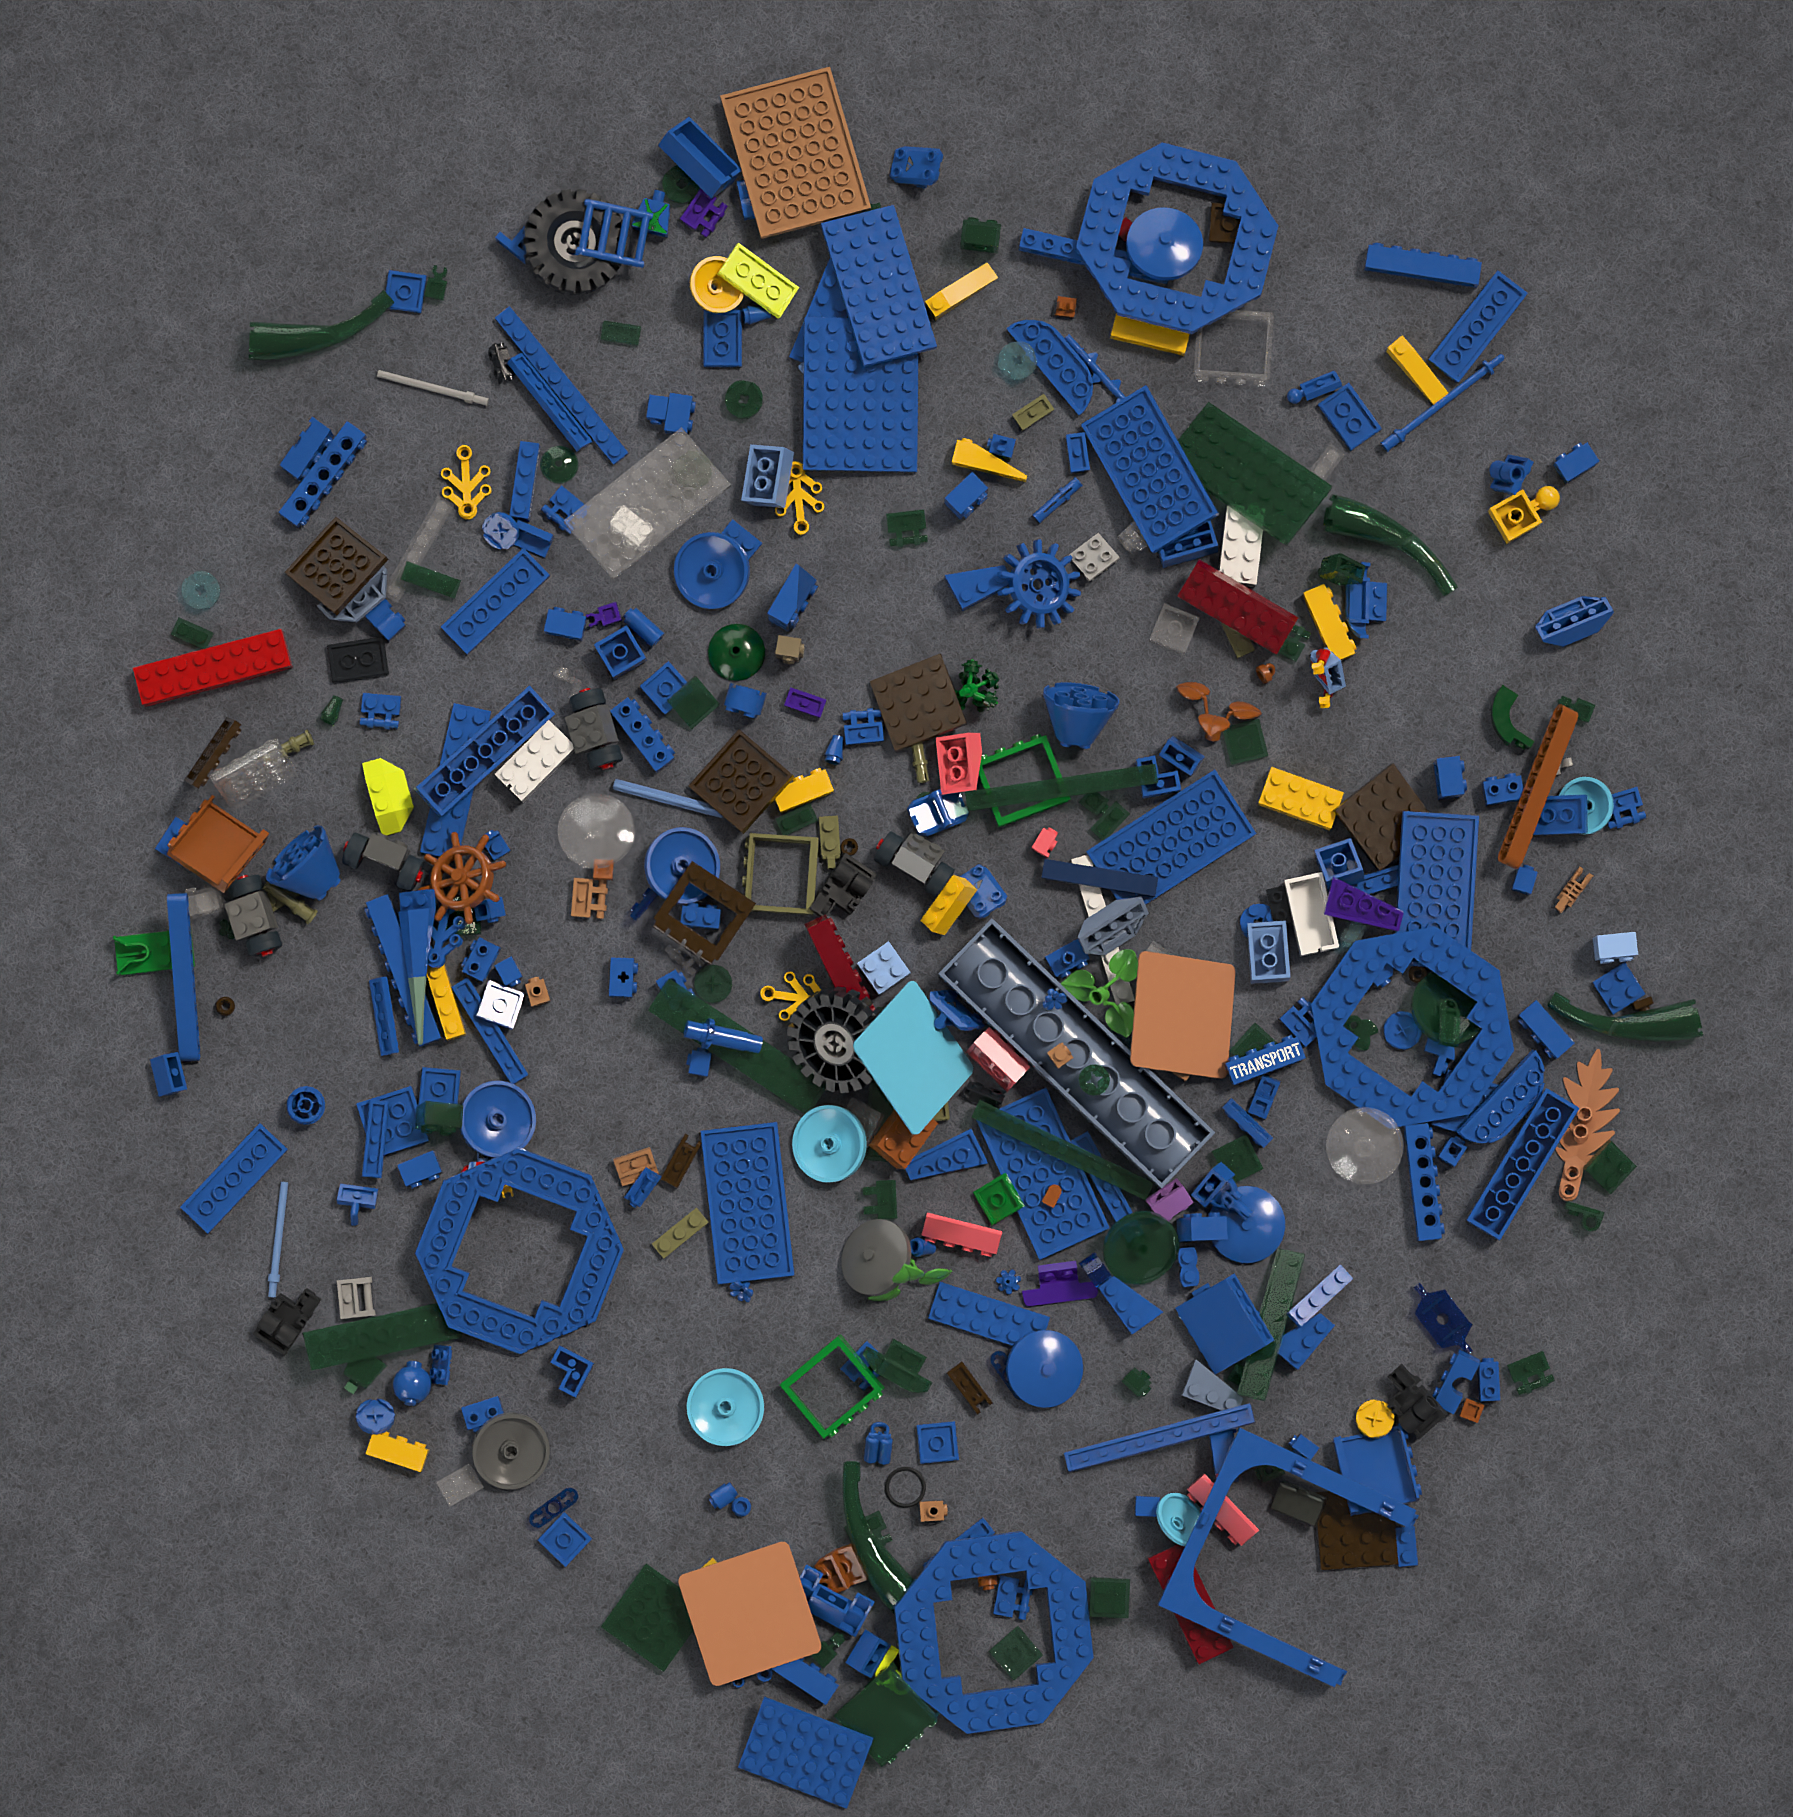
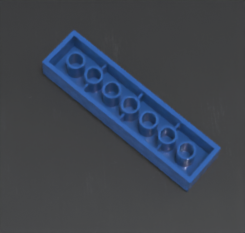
[414,685,555,817]
[1465,1088,1579,1241]

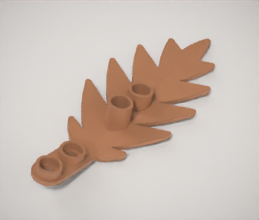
[1555,1049,1620,1201]

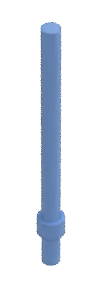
[268,1182,288,1298]

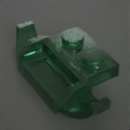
[862,1338,933,1393]

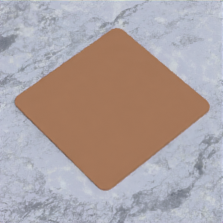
[1130,951,1235,1079]
[678,1542,821,1686]

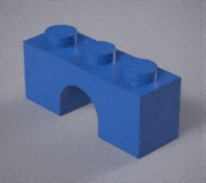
[1432,1349,1480,1414]

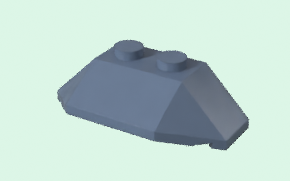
[317,565,387,622]
[1078,897,1149,956]

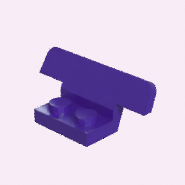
[1022,1261,1098,1306]

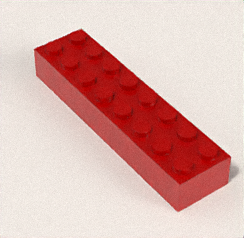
[133,629,293,707]

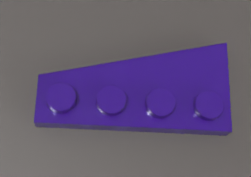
[1324,877,1404,931]

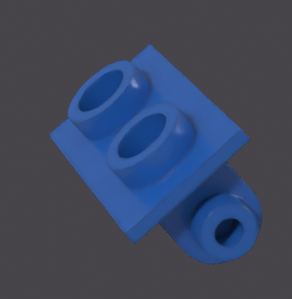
[624,1167,662,1208]

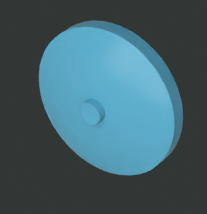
[792,1105,867,1182]
[687,1368,764,1446]

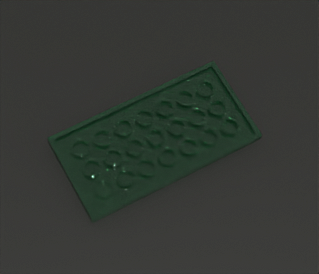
[1178,402,1332,546]

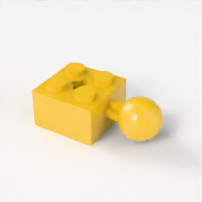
[1488,486,1560,544]

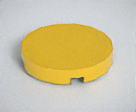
[1356,1400,1394,1439]

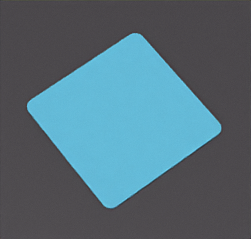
[853,981,973,1135]

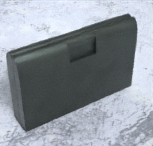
[1271,1480,1327,1527]

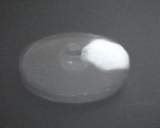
[557,793,635,868]
[1326,1107,1404,1184]

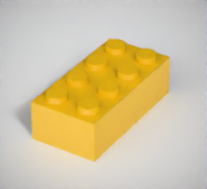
[1258,767,1344,831]

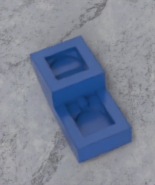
[1248,1074,1281,1119]

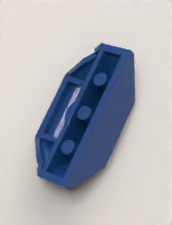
[1535,596,1614,646]

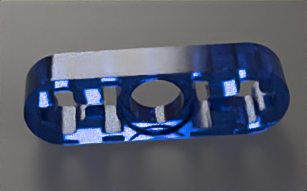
[990,1351,1021,1400]
[529,1487,579,1528]

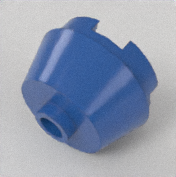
[287,1086,325,1125]

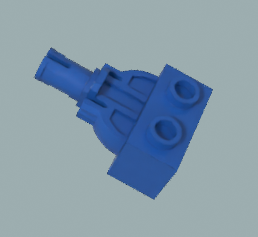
[1191,1162,1254,1221]

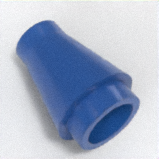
[742,306,771,325]
[824,735,844,765]
[910,1237,936,1257]

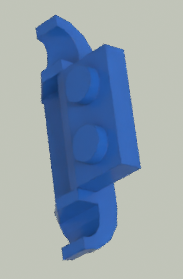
[1345,562,1387,639]

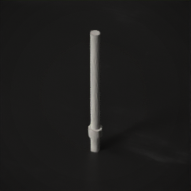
[377,370,489,406]

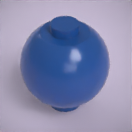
[393,1361,431,1406]

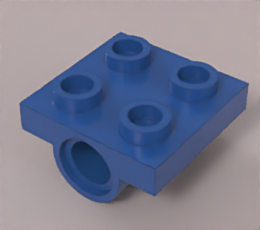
[1490,454,1534,495]

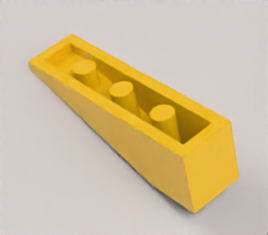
[925,263,998,321]
[1386,336,1448,405]
[952,438,1027,482]

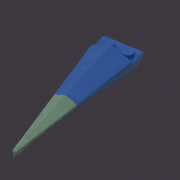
[398,889,436,1045]

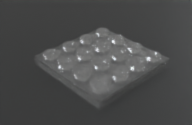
[209,738,300,812]

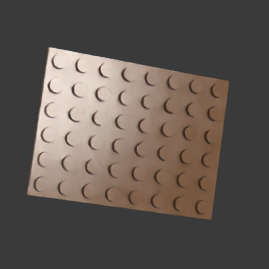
[720,67,871,239]

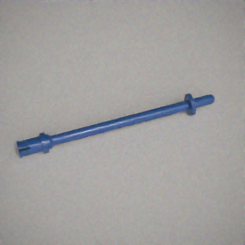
[1380,354,1505,452]

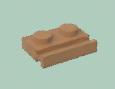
[613,1147,659,1186]

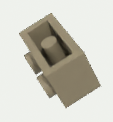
[775,635,805,664]

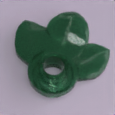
[1344,1015,1378,1050]

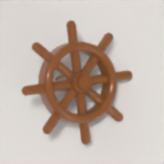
[417,832,506,924]

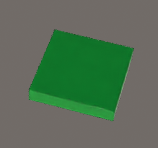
[973,1173,1025,1225]

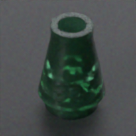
[320,695,343,725]

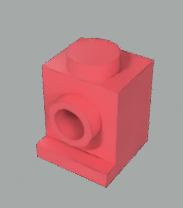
[1031,827,1058,859]

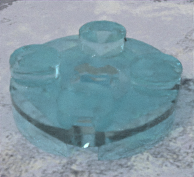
[998,341,1037,380]
[181,571,221,610]

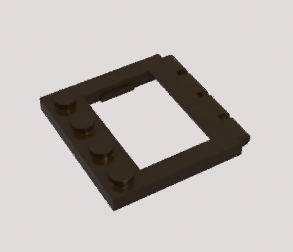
[653,861,756,965]

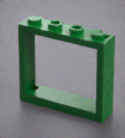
[978,734,1071,828]
[780,1334,885,1439]

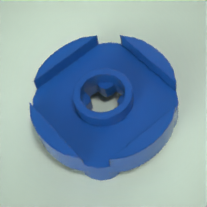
[1240,904,1273,939]

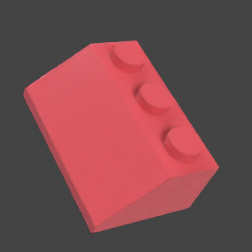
[966,1027,1030,1092]

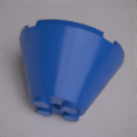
[1043,682,1119,749]
[266,825,341,901]

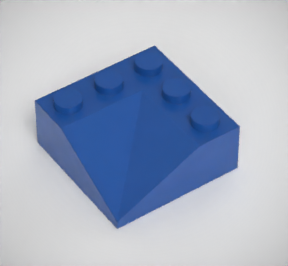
[767,564,818,632]

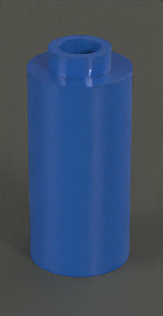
[623,608,665,647]

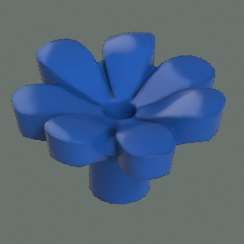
[1043,989,1067,1010]
[996,1269,1021,1295]
[729,1281,754,1302]

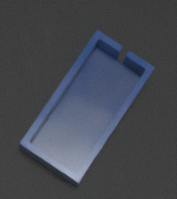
[658,117,742,199]

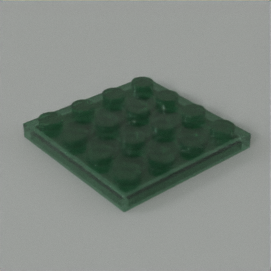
[601,1563,694,1672]

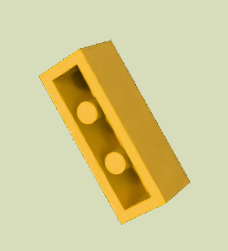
[775,768,834,813]
[920,875,977,935]
[366,1431,429,1472]

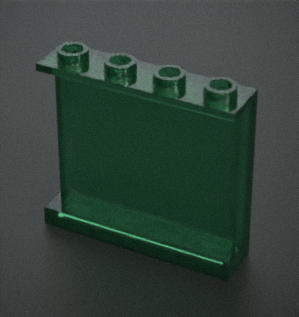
[834,1662,940,1767]

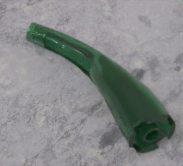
[249,290,395,361]
[1323,494,1458,597]
[1547,992,1704,1042]
[842,1461,914,1614]

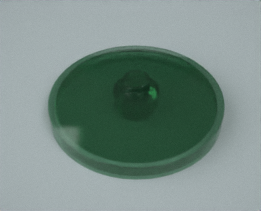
[1411,972,1481,1045]
[1103,1211,1179,1284]

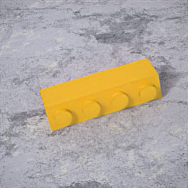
[1110,314,1190,356]
[1302,584,1357,661]
[427,964,466,1041]

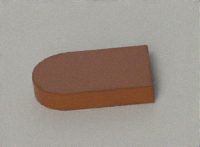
[1042,1184,1061,1208]

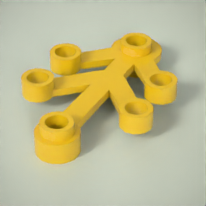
[441,445,492,520]
[775,461,824,535]
[760,972,821,1021]

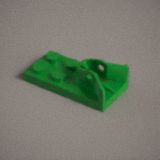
[113,931,195,976]

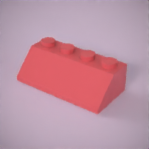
[921,1213,1002,1257]
[1186,1473,1259,1546]

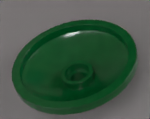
[708,624,765,681]

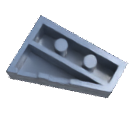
[1181,1359,1243,1411]

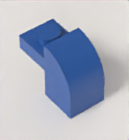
[1423,1032,1455,1076]

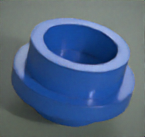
[732,1497,751,1517]

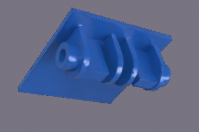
[429,1345,452,1385]

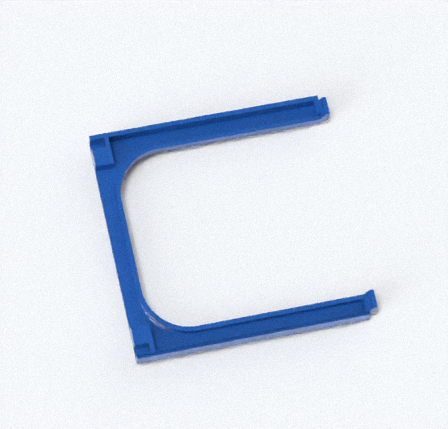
[1157,1427,1419,1687]

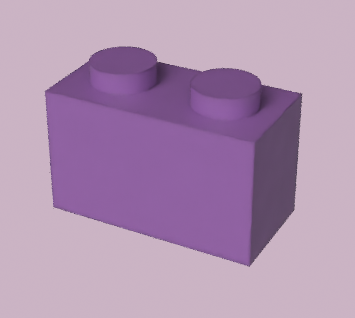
[1145,1178,1194,1224]

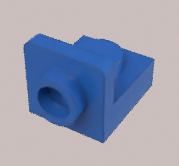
[484,830,510,861]

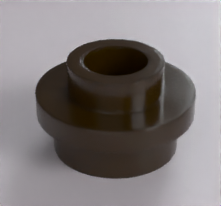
[1408,966,1428,984]
[216,997,235,1016]

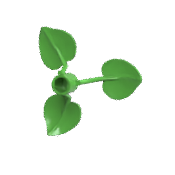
[1061,949,1138,1038]
[867,1259,952,1301]

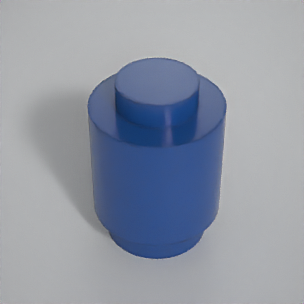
[709,1482,738,1510]

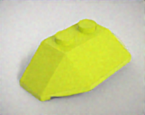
[362,758,414,836]

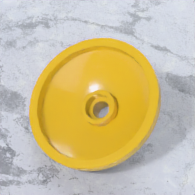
[690,256,744,313]

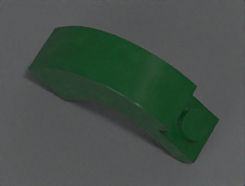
[1491,685,1535,750]

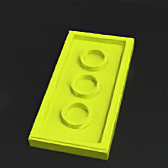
[717,243,799,319]

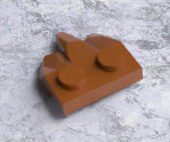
[814,1543,869,1593]

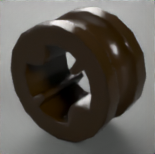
[841,838,858,856]

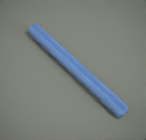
[613,779,723,818]

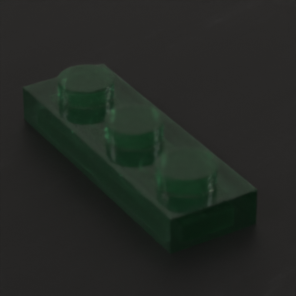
[400,561,461,599]

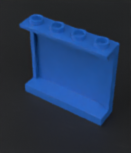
[1175,1273,1274,1374]
[1333,1423,1422,1516]

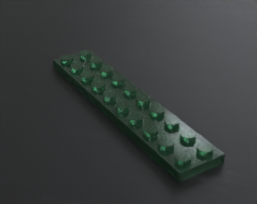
[648,978,826,1114]

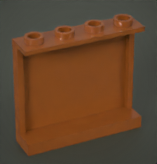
[167,795,269,893]

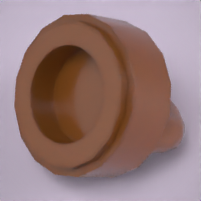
[1256,663,1275,684]

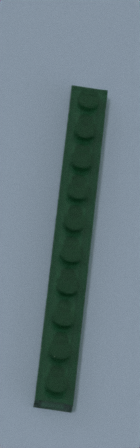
[965,764,1158,811]
[971,1100,1154,1200]

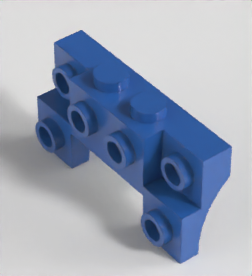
[800,1564,875,1637]

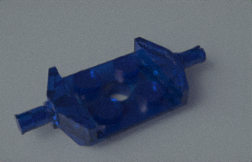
[1413,1282,1473,1354]

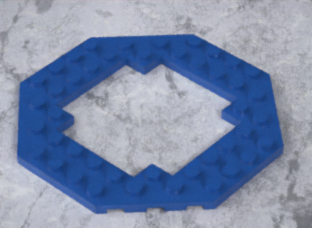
[1075,142,1278,334]
[1311,926,1514,1129]
[415,1147,624,1354]
[894,1531,1094,1734]

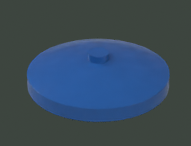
[1126,208,1203,281]
[674,532,750,609]
[644,827,720,904]
[459,1081,536,1158]
[1210,1186,1285,1263]
[1006,1330,1083,1408]

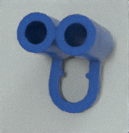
[864,1422,893,1465]

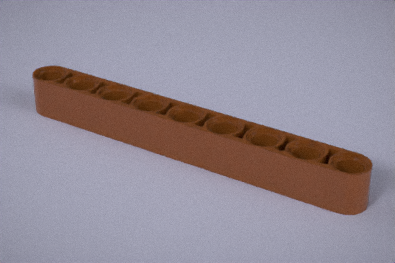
[1498,704,1578,869]

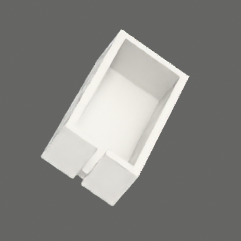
[1219,504,1265,587]
[495,720,575,803]
[1283,872,1339,957]

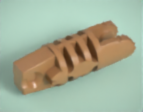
[1555,866,1593,913]

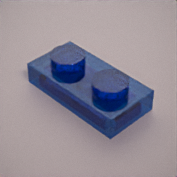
[630,888,658,922]

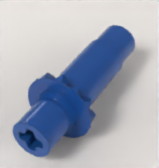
[684,1018,763,1053]

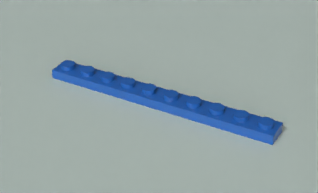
[495,306,629,465]
[1064,1403,1256,1472]

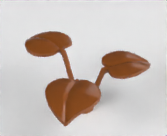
[1176,682,1262,741]

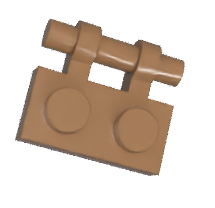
[571,878,608,919]

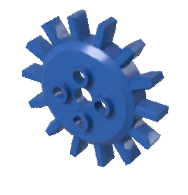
[997,539,1081,628]

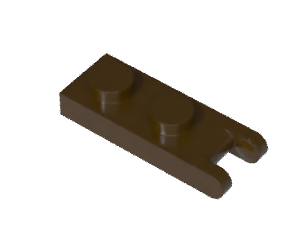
[661,1133,702,1188]
[947,1362,993,1414]

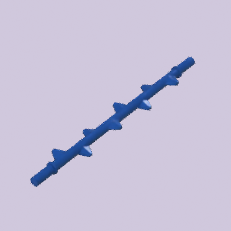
[1064,334,1126,403]

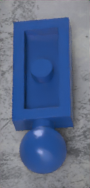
[1287,370,1342,404]

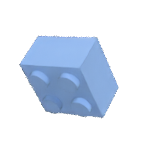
[1593,932,1638,964]
[857,941,911,996]

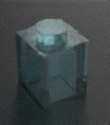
[1339,920,1367,949]

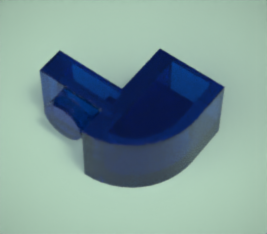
[1079,1252,1112,1288]

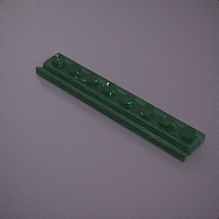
[1237,1248,1305,1401]

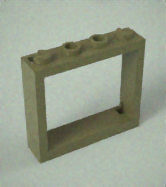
[742,833,819,915]

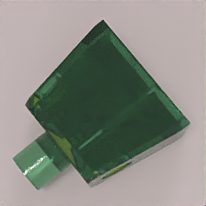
[1318,553,1365,585]
[343,1345,388,1394]

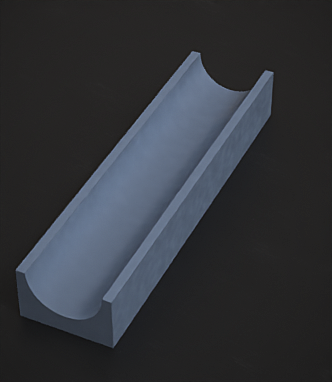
[938,919,1215,1189]

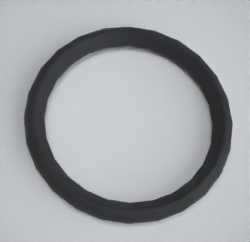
[885,1467,926,1508]

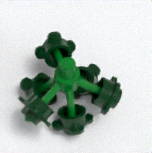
[955,659,999,712]

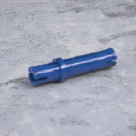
[1032,477,1083,524]

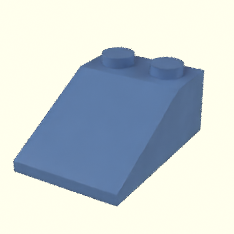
[1247,921,1291,984]

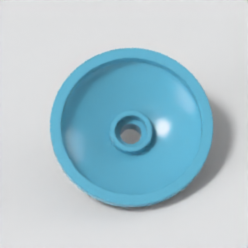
[1559,777,1614,834]
[1156,1493,1202,1546]

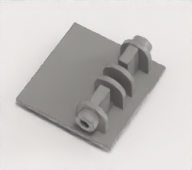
[1068,533,1120,582]

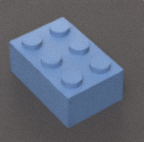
[741,444,794,508]

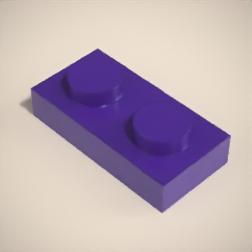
[784,687,827,718]

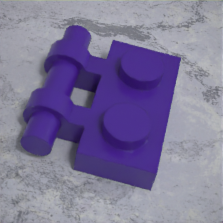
[680,188,728,238]

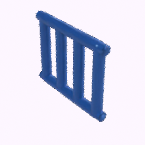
[575,199,653,268]

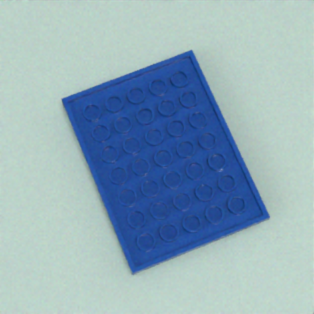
[803,317,918,472]

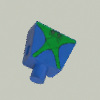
[632,190,670,238]

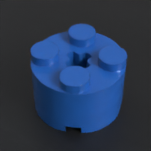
[724,683,767,718]

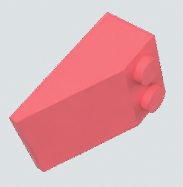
[936,733,982,795]

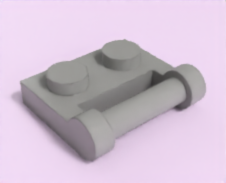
[337,1277,376,1319]

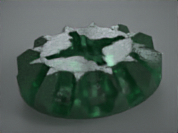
[1079,1064,1110,1095]

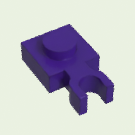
[586,602,622,628]

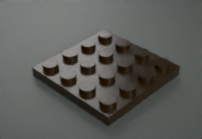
[284,517,389,615]
[870,653,967,752]
[184,717,242,789]
[688,729,794,834]
[1333,763,1429,871]
[1314,1491,1398,1570]

